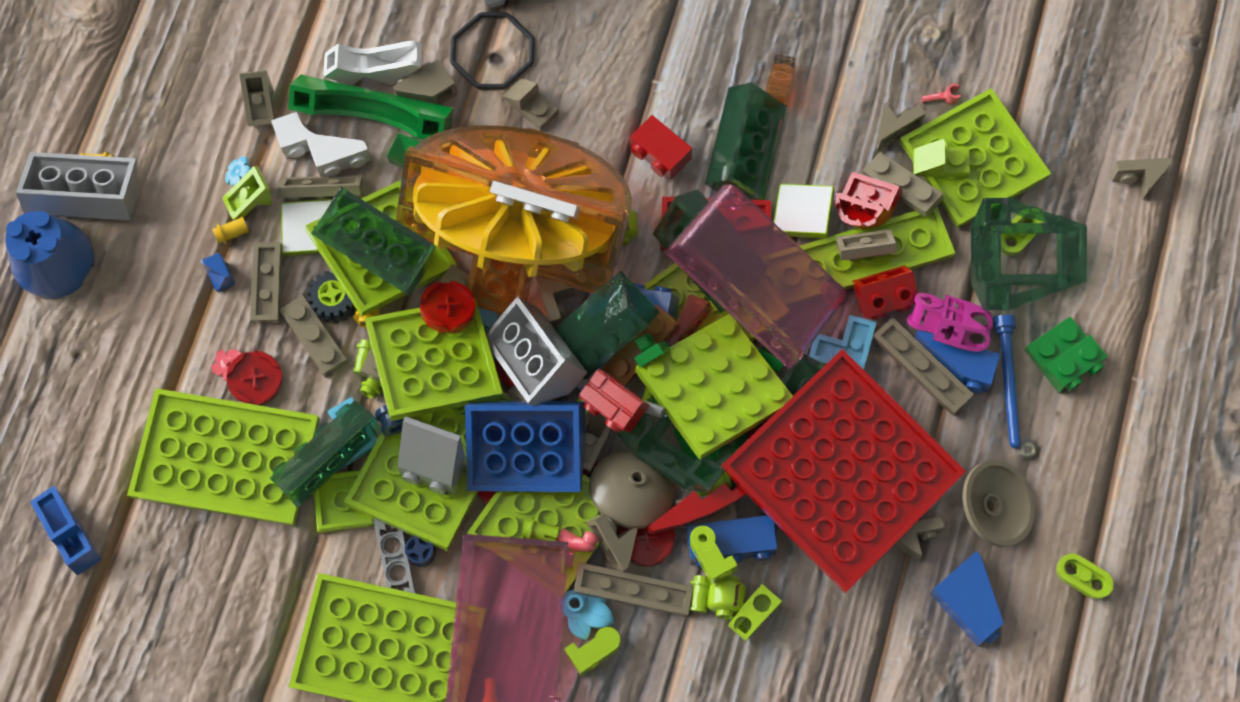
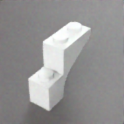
[323,41,423,85]
[271,112,371,177]

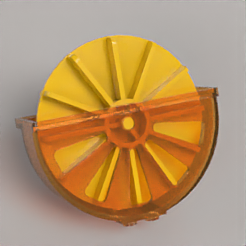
[394,125,632,314]

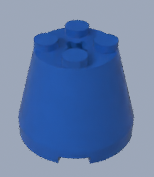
[5,211,94,299]

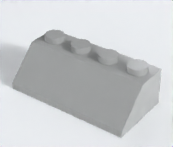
[16,152,137,220]
[486,296,587,405]

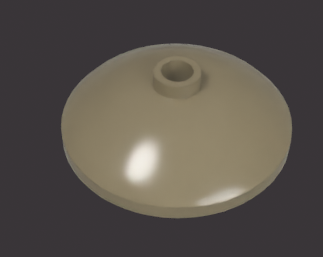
[589,451,674,529]
[963,460,1035,547]

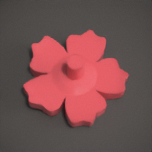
[211,349,241,381]

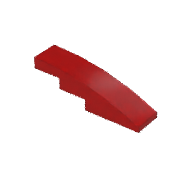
[647,482,747,535]

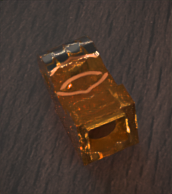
[764,53,796,107]

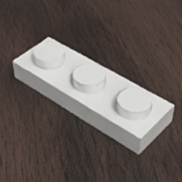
[490,181,580,223]

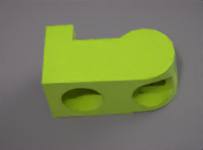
[690,526,737,585]
[728,584,782,642]
[564,627,620,677]

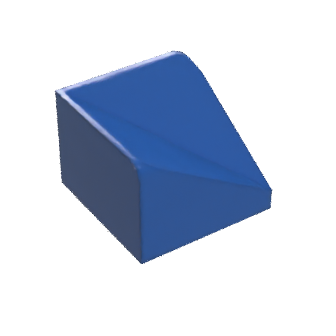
[201,253,235,292]

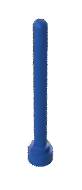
[993,315,1021,448]

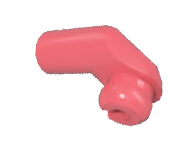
[556,528,599,552]

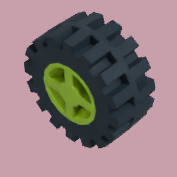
[307,270,356,323]

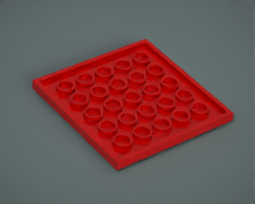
[720,349,966,593]

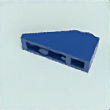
[915,330,1000,393]

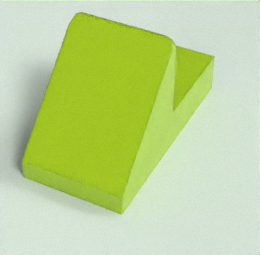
[913,139,970,177]
[222,166,272,220]

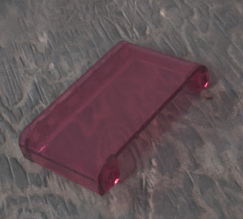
[665,185,846,369]
[446,534,574,702]

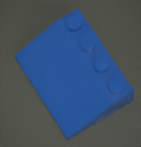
[465,401,586,492]

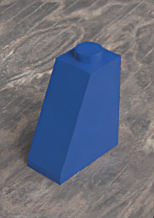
[930,551,1004,647]

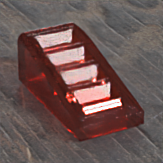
[667,294,713,347]

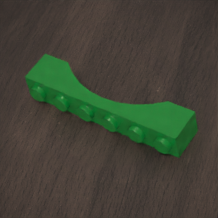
[288,74,454,144]

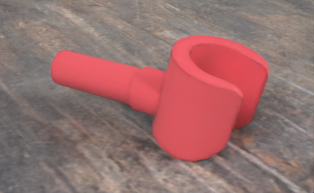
[922,84,962,104]

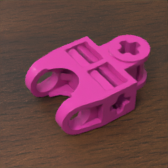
[907,293,993,352]

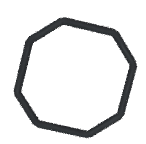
[450,12,535,89]

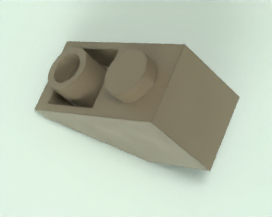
[393,59,458,105]

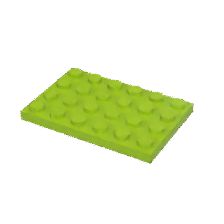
[127,388,320,526]
[344,392,513,551]
[289,573,488,702]

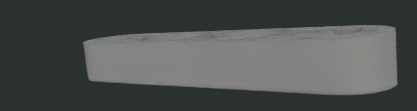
[374,519,416,594]

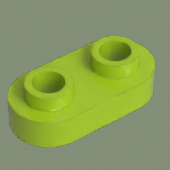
[997,208,1044,256]
[1056,553,1113,600]

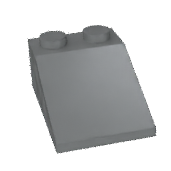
[398,416,466,495]

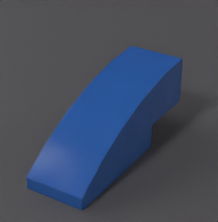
[30,486,102,576]

